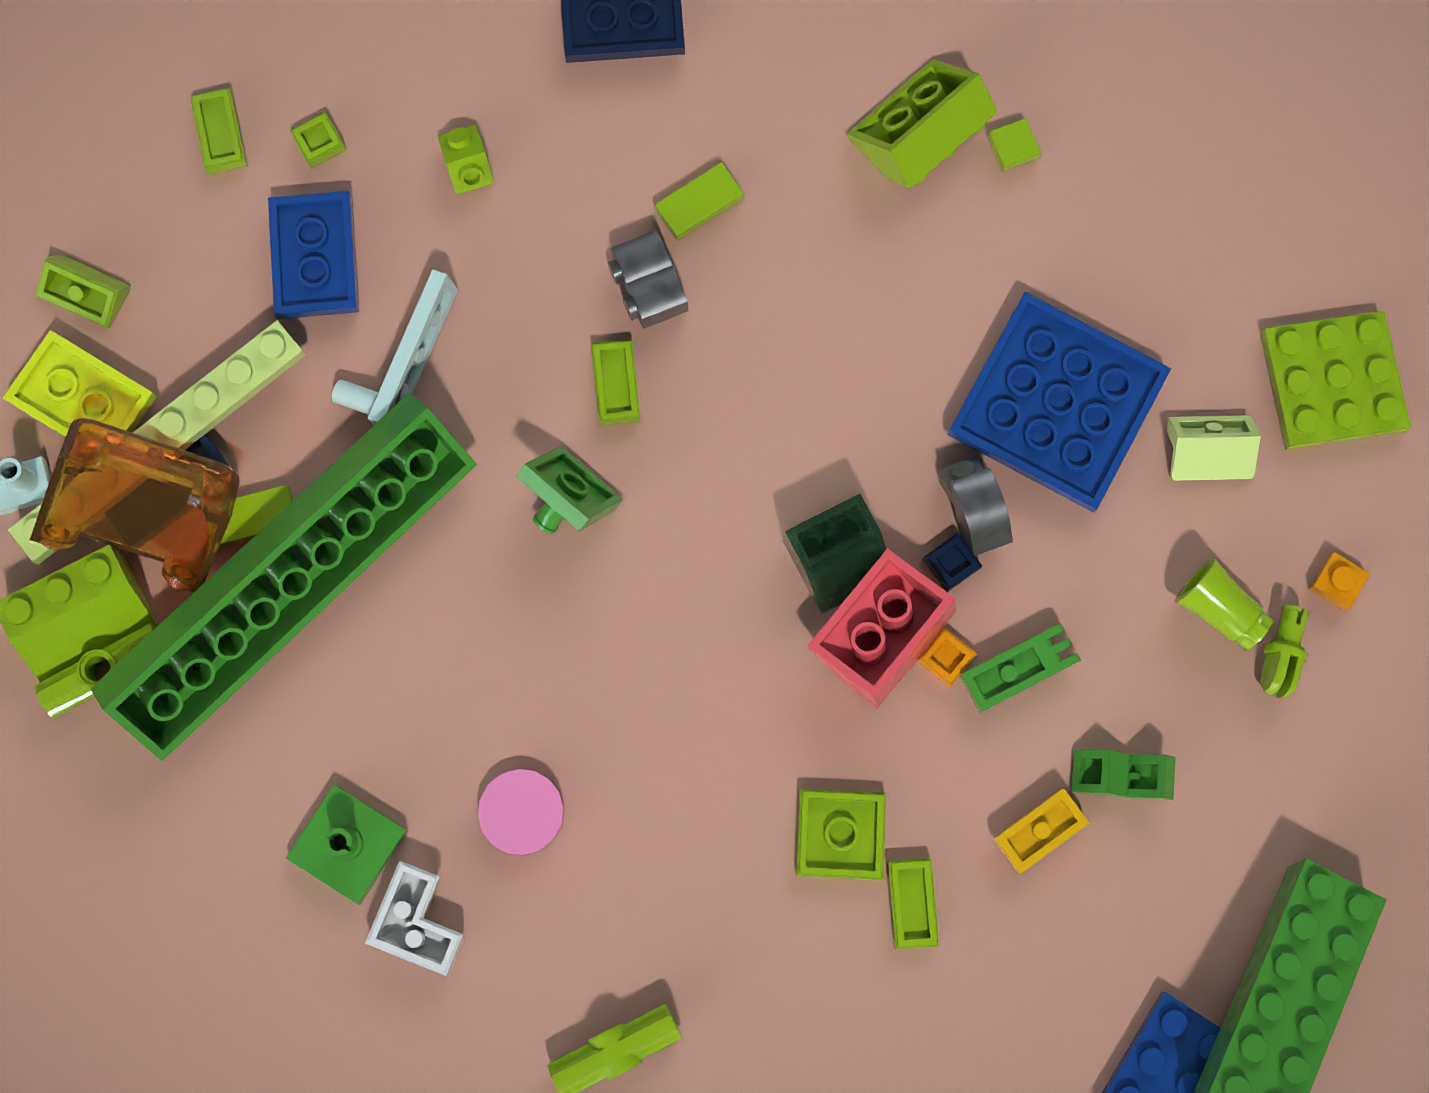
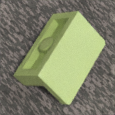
[1167,415,1261,481]

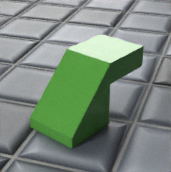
[1071,750,1176,800]

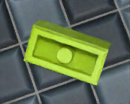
[35,254,131,328]

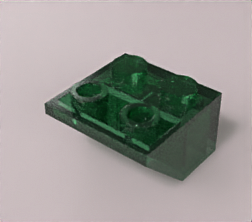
[783,494,887,615]

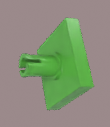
[516,446,623,534]
[286,784,408,905]

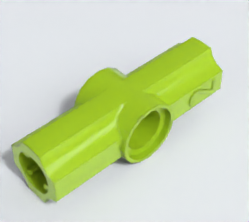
[34,623,155,719]
[547,1003,683,1093]

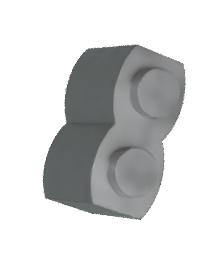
[607,230,688,329]

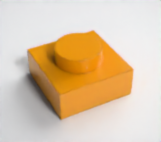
[1309,552,1370,611]

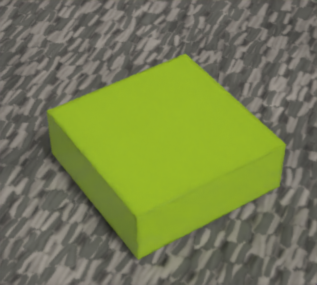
[290,112,346,169]
[987,118,1041,172]

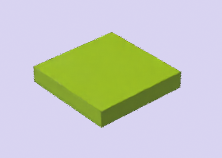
[796,789,886,880]

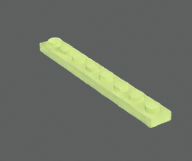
[8,320,306,565]

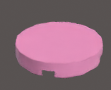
[478,769,565,856]

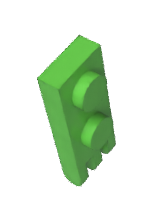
[960,623,1081,713]

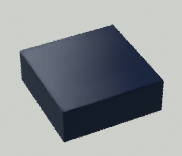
[923,533,983,592]

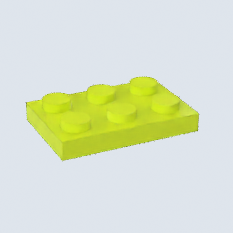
[2,330,157,458]

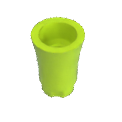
[1175,558,1274,651]

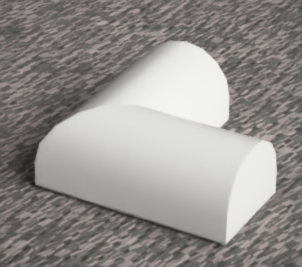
[365,861,465,976]

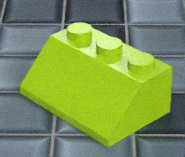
[846,59,998,189]
[0,544,159,682]

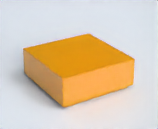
[916,627,977,688]

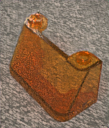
[30,418,240,592]

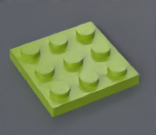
[1260,311,1411,450]

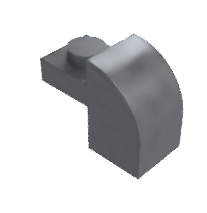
[937,456,1013,556]

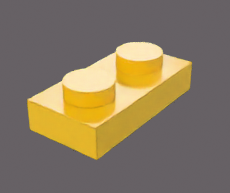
[993,788,1089,874]

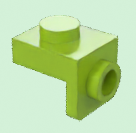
[437,124,494,194]

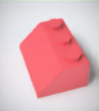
[807,548,956,709]

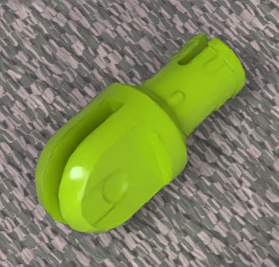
[1260,605,1310,699]

